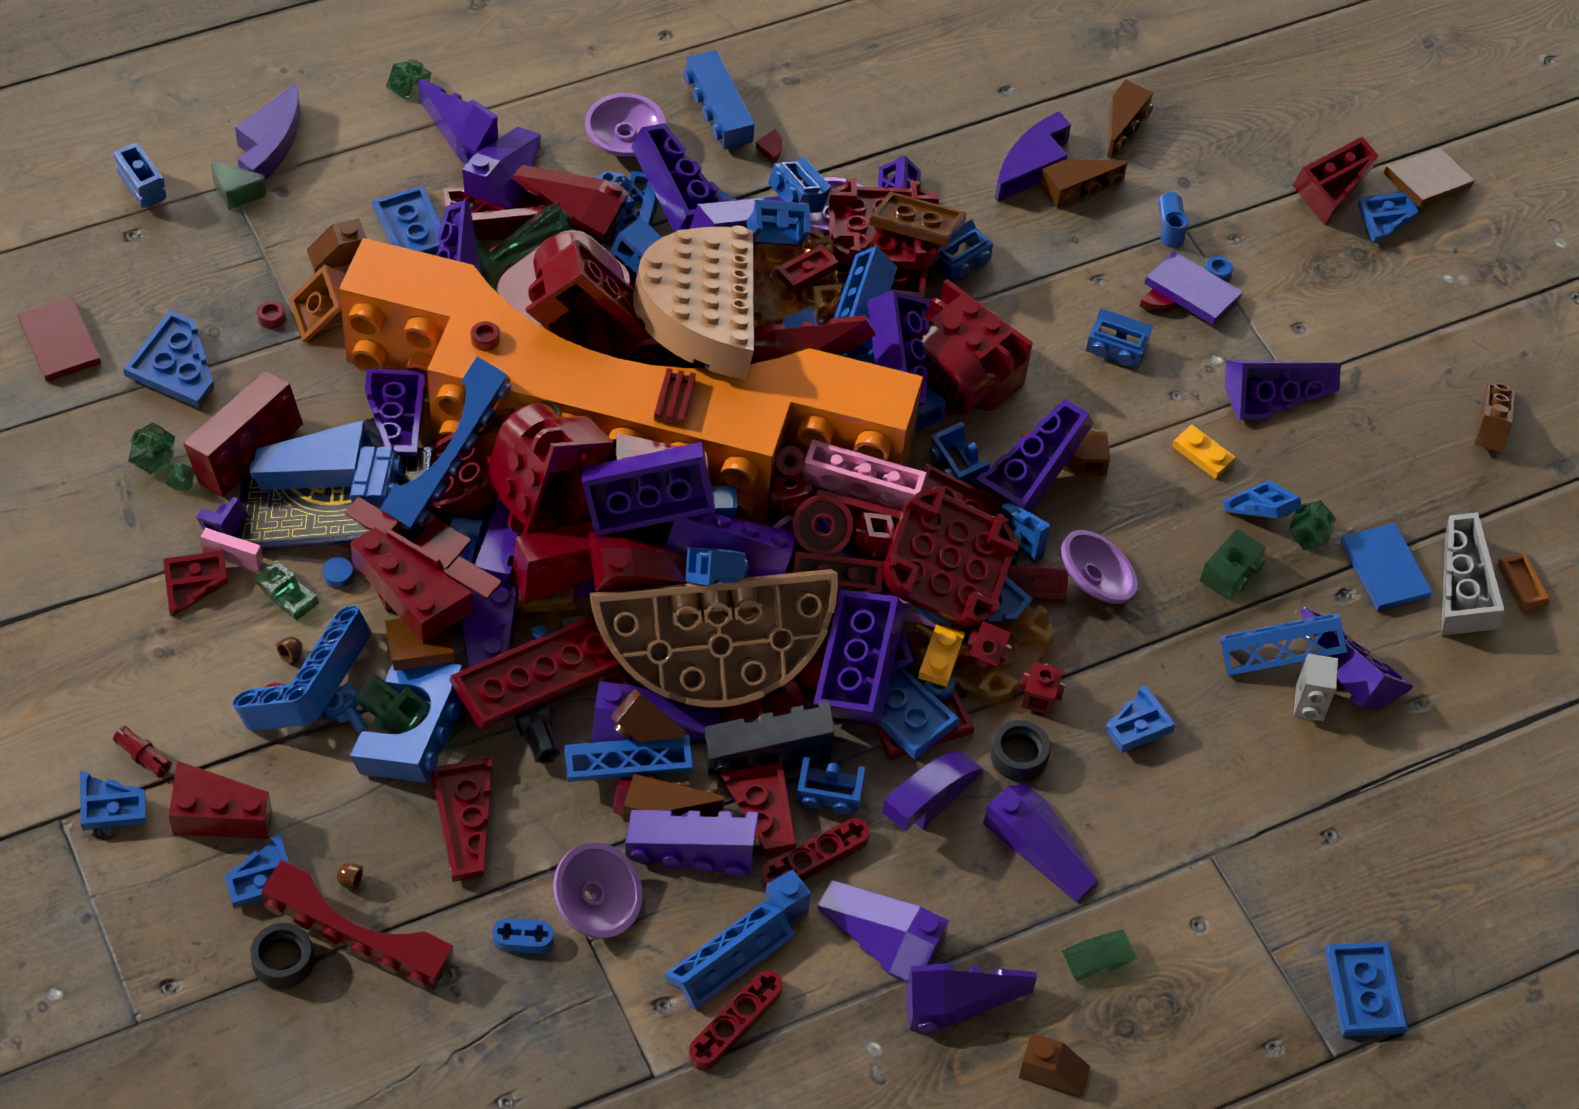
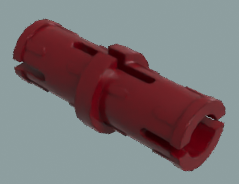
[113,726,172,778]

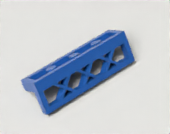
[610,171,658,252]
[1220,612,1347,676]
[565,735,693,782]
[664,902,795,1009]

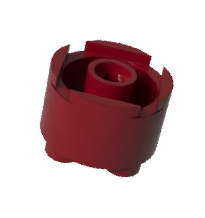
[792,495,853,555]

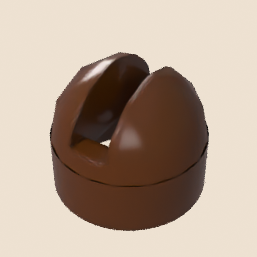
[276,637,303,663]
[337,863,363,891]

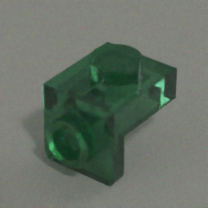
[386,59,432,99]

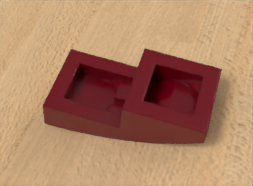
[729,691,794,723]

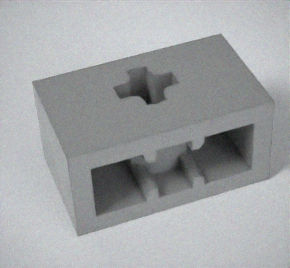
[1294,654,1338,721]

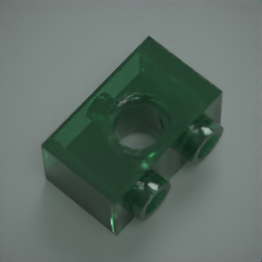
[1200,528,1266,600]

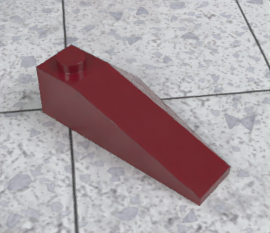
[512,165,630,239]
[753,315,876,363]
[588,532,689,591]

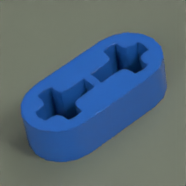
[492,919,554,954]

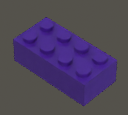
[582,442,716,537]
[814,590,906,724]

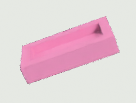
[200,528,263,572]

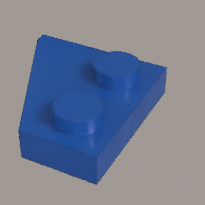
[80,771,147,830]

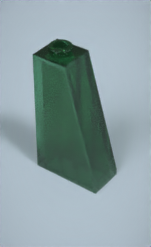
[479,202,570,289]

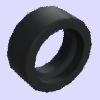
[991,720,1050,781]
[250,923,314,989]

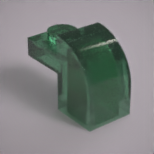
[353,673,431,734]

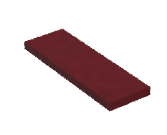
[449,615,623,730]

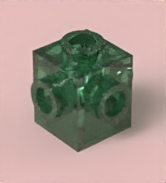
[128,422,176,475]
[1288,500,1336,550]

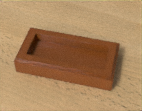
[1497,553,1551,611]

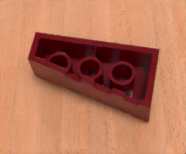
[512,521,643,605]
[350,527,473,644]

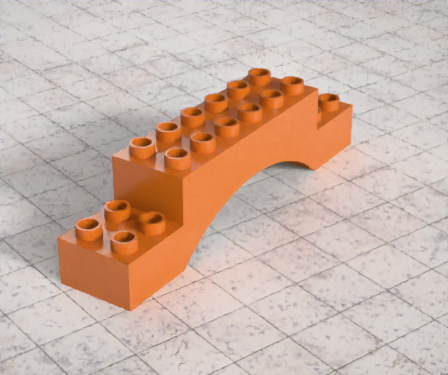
[339,238,923,525]

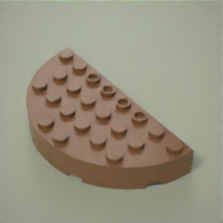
[633,225,754,380]
[589,569,838,707]

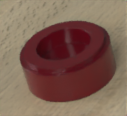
[256,301,286,329]
[470,321,500,351]

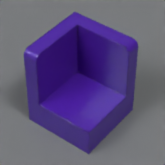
[196,497,248,536]

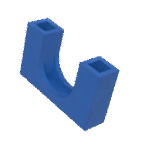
[350,663,464,783]

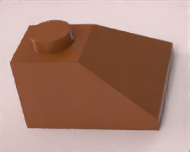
[289,265,346,342]

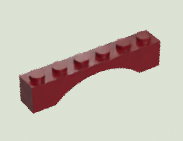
[261,859,453,989]

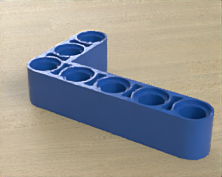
[232,605,372,731]

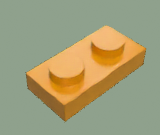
[1172,425,1236,480]
[918,624,965,687]

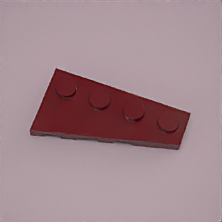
[431,757,493,882]

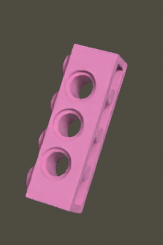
[802,439,926,511]

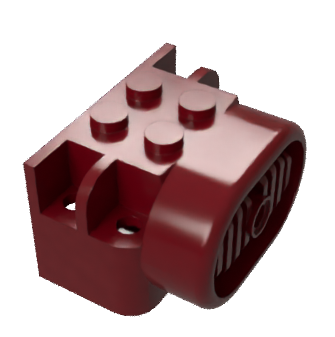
[525,232,651,359]
[903,279,1033,414]
[487,403,614,536]

